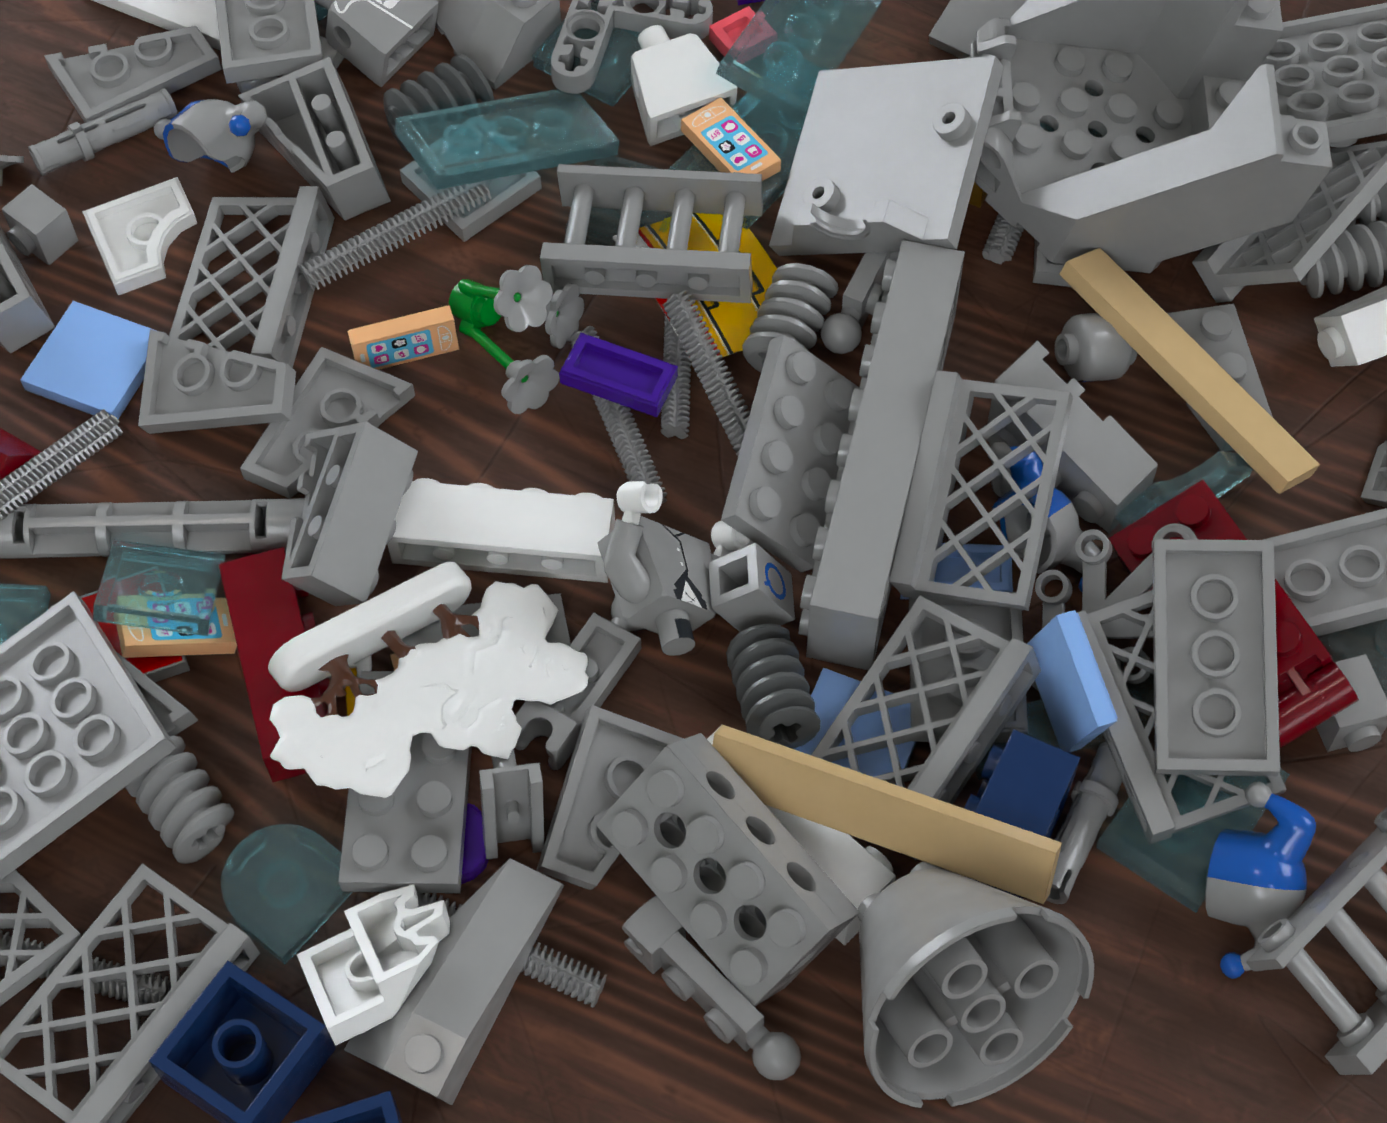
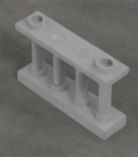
[540,164,763,303]
[1246,807,1387,1075]

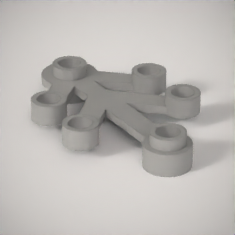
[1032,523,1198,691]

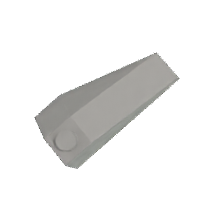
[435,0,562,90]
[344,858,564,1105]

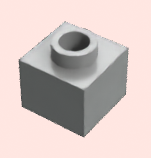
[2,184,79,265]

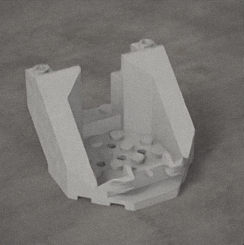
[967,0,1332,273]

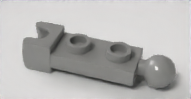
[820,252,899,354]
[515,596,644,770]
[622,896,801,1080]

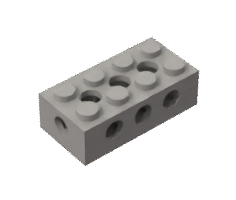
[596,733,860,1007]

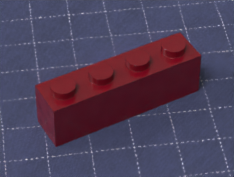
[218,547,338,782]

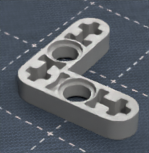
[551,0,713,94]

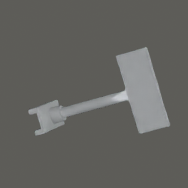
[401,593,571,859]

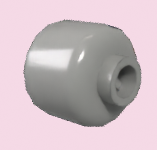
[1055,313,1137,382]

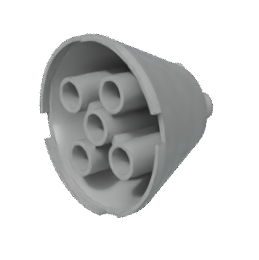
[857,861,1094,1108]

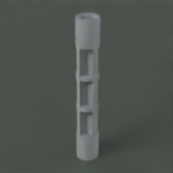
[0,498,305,559]

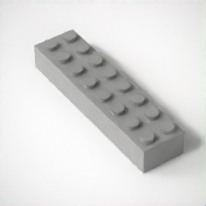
[799,240,965,670]

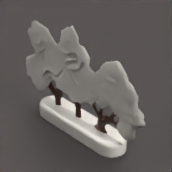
[268,562,589,798]

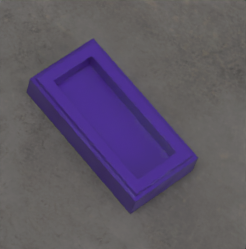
[559,333,678,417]

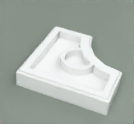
[82,177,197,296]

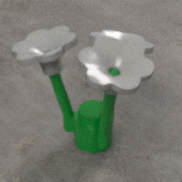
[449,265,584,414]

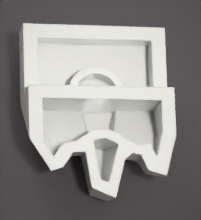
[296,884,450,1046]

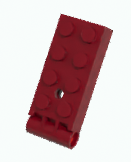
[1108,479,1359,748]

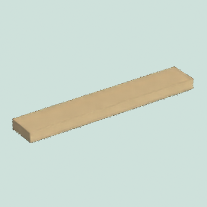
[1059,248,1320,494]
[712,724,1062,904]

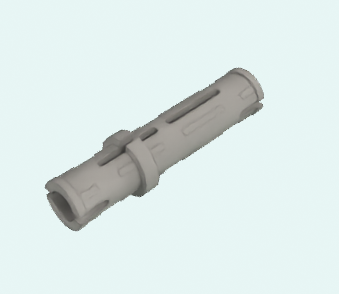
[28,88,177,176]
[1046,742,1122,904]

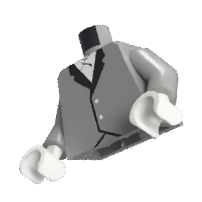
[597,481,754,656]

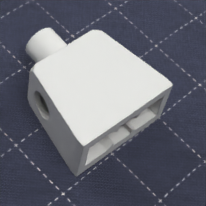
[631,25,737,146]

